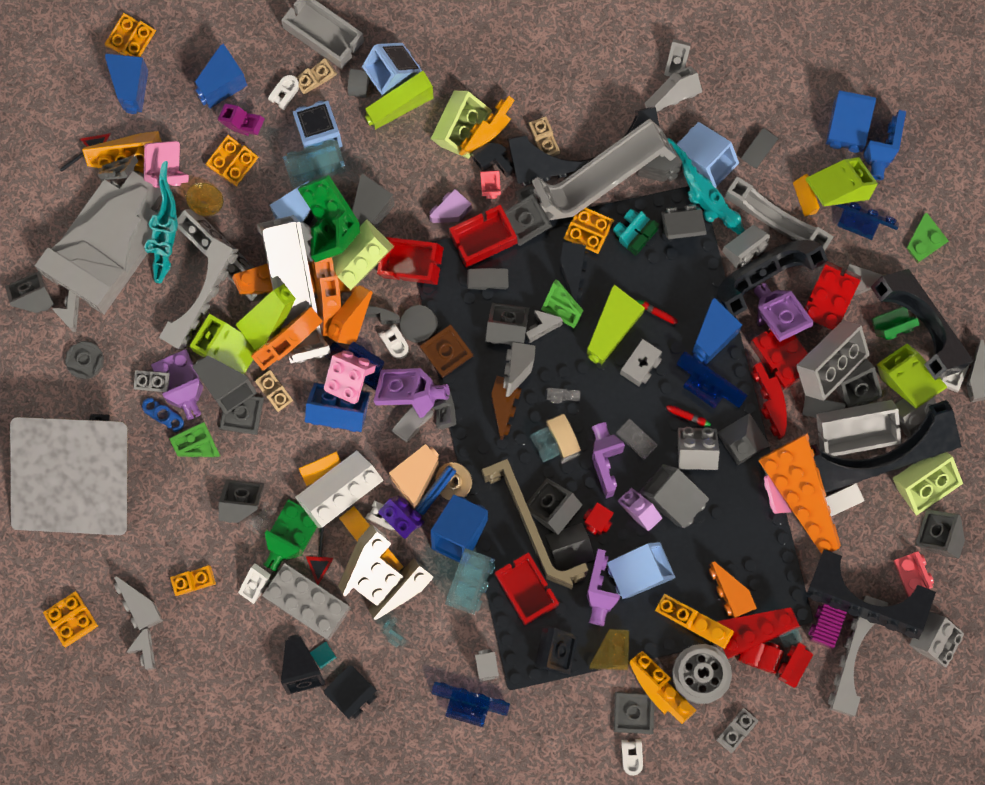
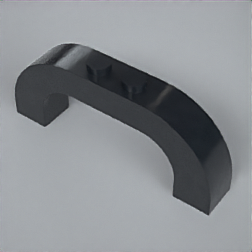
[718,240,828,317]

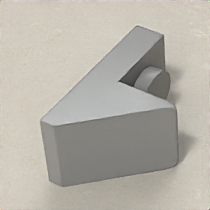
[664,39,691,76]
[52,291,80,332]
[525,310,563,343]
[127,629,156,670]

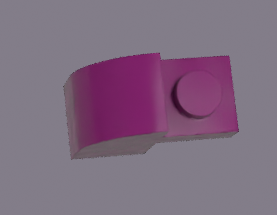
[218,104,265,136]

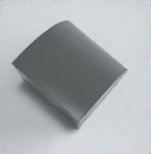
[348,69,369,98]

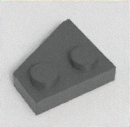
[98,155,138,180]

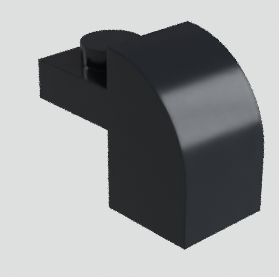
[472,143,513,178]

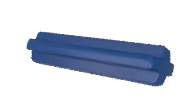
[415,465,456,515]

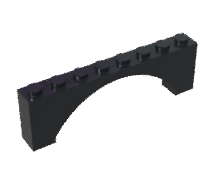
[507,107,660,186]
[810,400,962,493]

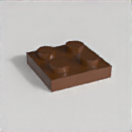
[420,325,473,378]

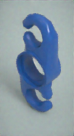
[142,398,184,432]

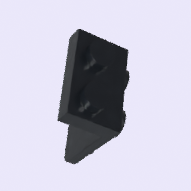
[324,665,378,720]

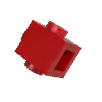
[583,502,614,535]

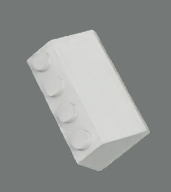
[295,451,384,528]

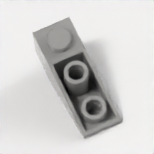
[644,66,702,112]
[966,340,985,403]
[503,342,535,397]
[114,576,163,631]

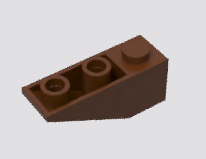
[492,376,522,440]

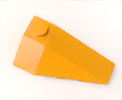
[82,131,162,174]

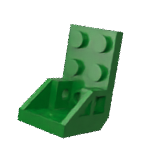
[298,175,360,262]

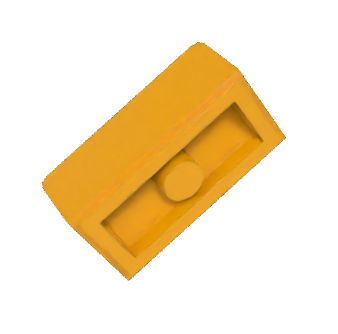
[793,174,820,217]

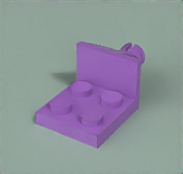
[754,283,813,342]
[151,349,203,420]
[374,368,450,418]
[592,422,625,498]
[587,549,620,626]

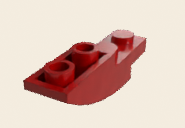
[751,362,787,440]

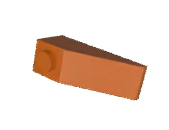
[327,285,373,345]

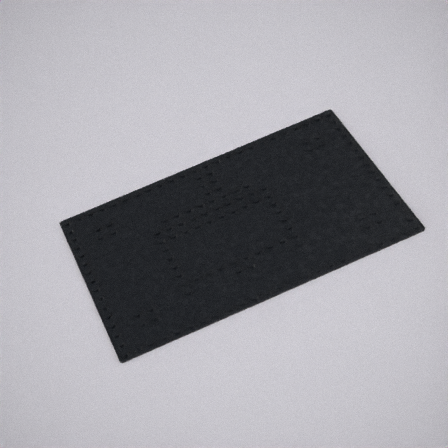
[417,186,813,690]

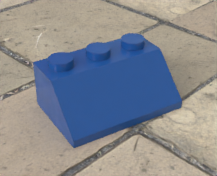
[305,383,370,432]

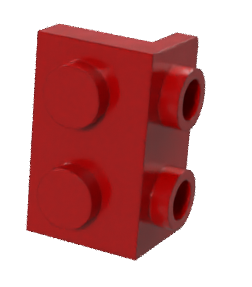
[778,643,813,688]

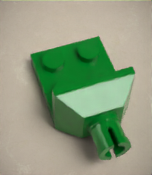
[263,500,317,572]

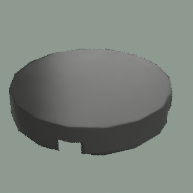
[400,305,438,344]
[65,341,104,380]

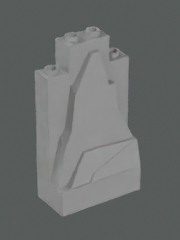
[35,171,162,315]

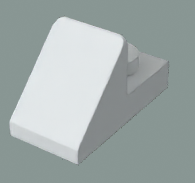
[238,564,271,604]

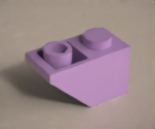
[429,189,472,223]
[618,488,662,531]

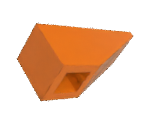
[709,561,757,618]

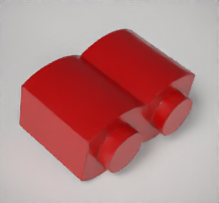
[738,643,784,674]

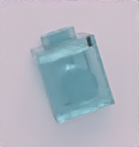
[530,427,560,462]
[383,617,407,648]
[779,628,802,648]

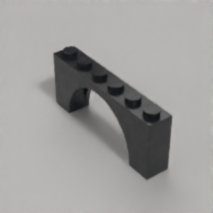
[870,269,974,380]
[806,549,936,640]

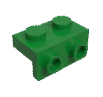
[871,306,919,340]

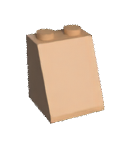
[389,444,439,509]

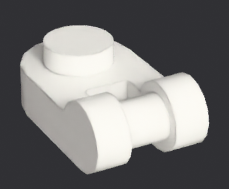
[268,75,299,110]
[378,324,409,359]
[365,501,395,530]
[621,739,643,776]

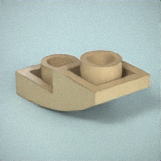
[296,58,337,94]
[529,117,560,156]
[255,370,293,412]
[546,414,581,458]

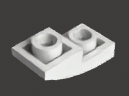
[825,483,865,516]

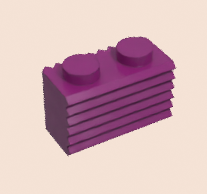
[808,603,847,649]

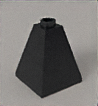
[281,635,326,695]

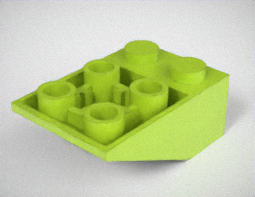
[805,157,878,206]
[190,314,255,374]
[877,343,947,409]

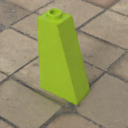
[364,71,434,130]
[236,284,296,351]
[587,285,645,365]

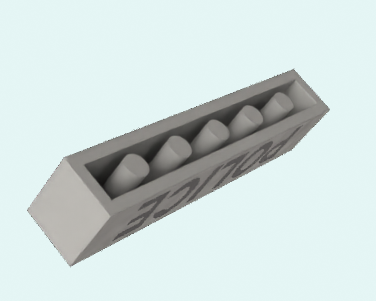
[177,209,267,301]

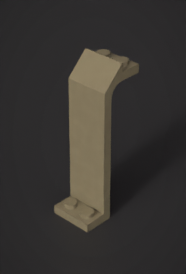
[482,459,588,589]

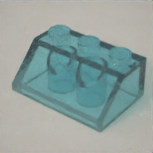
[283,140,346,188]
[445,548,495,615]

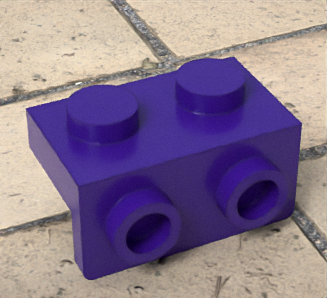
[378,495,425,539]

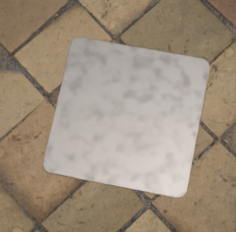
[10,417,128,535]

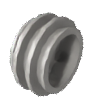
[672,644,732,704]

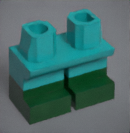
[613,209,660,256]

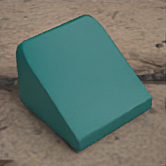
[310,642,337,669]

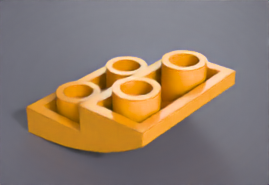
[105,13,156,57]
[205,135,259,186]
[564,208,614,254]
[42,591,98,648]

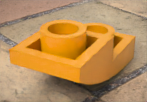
[299,451,341,486]
[170,565,216,596]

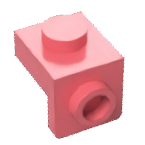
[480,170,501,199]

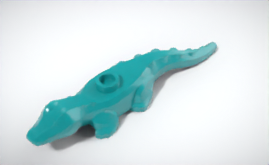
[667,138,745,235]
[144,161,178,284]

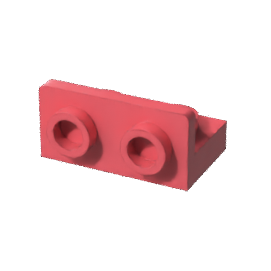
[894,551,934,597]

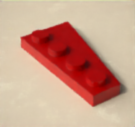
[716,607,800,659]

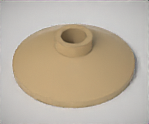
[435,462,472,500]

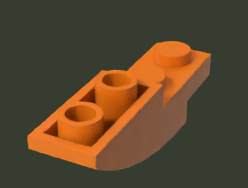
[312,257,341,336]
[251,306,323,371]

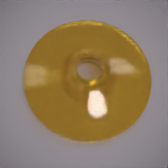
[186,183,224,216]

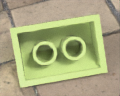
[431,90,492,159]
[332,220,394,290]
[893,452,963,516]

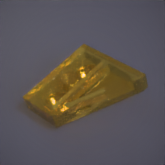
[589,629,629,670]

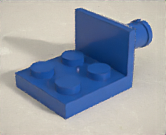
[863,110,906,181]

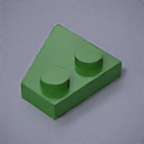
[906,213,948,263]
[541,280,583,328]
[169,422,220,457]

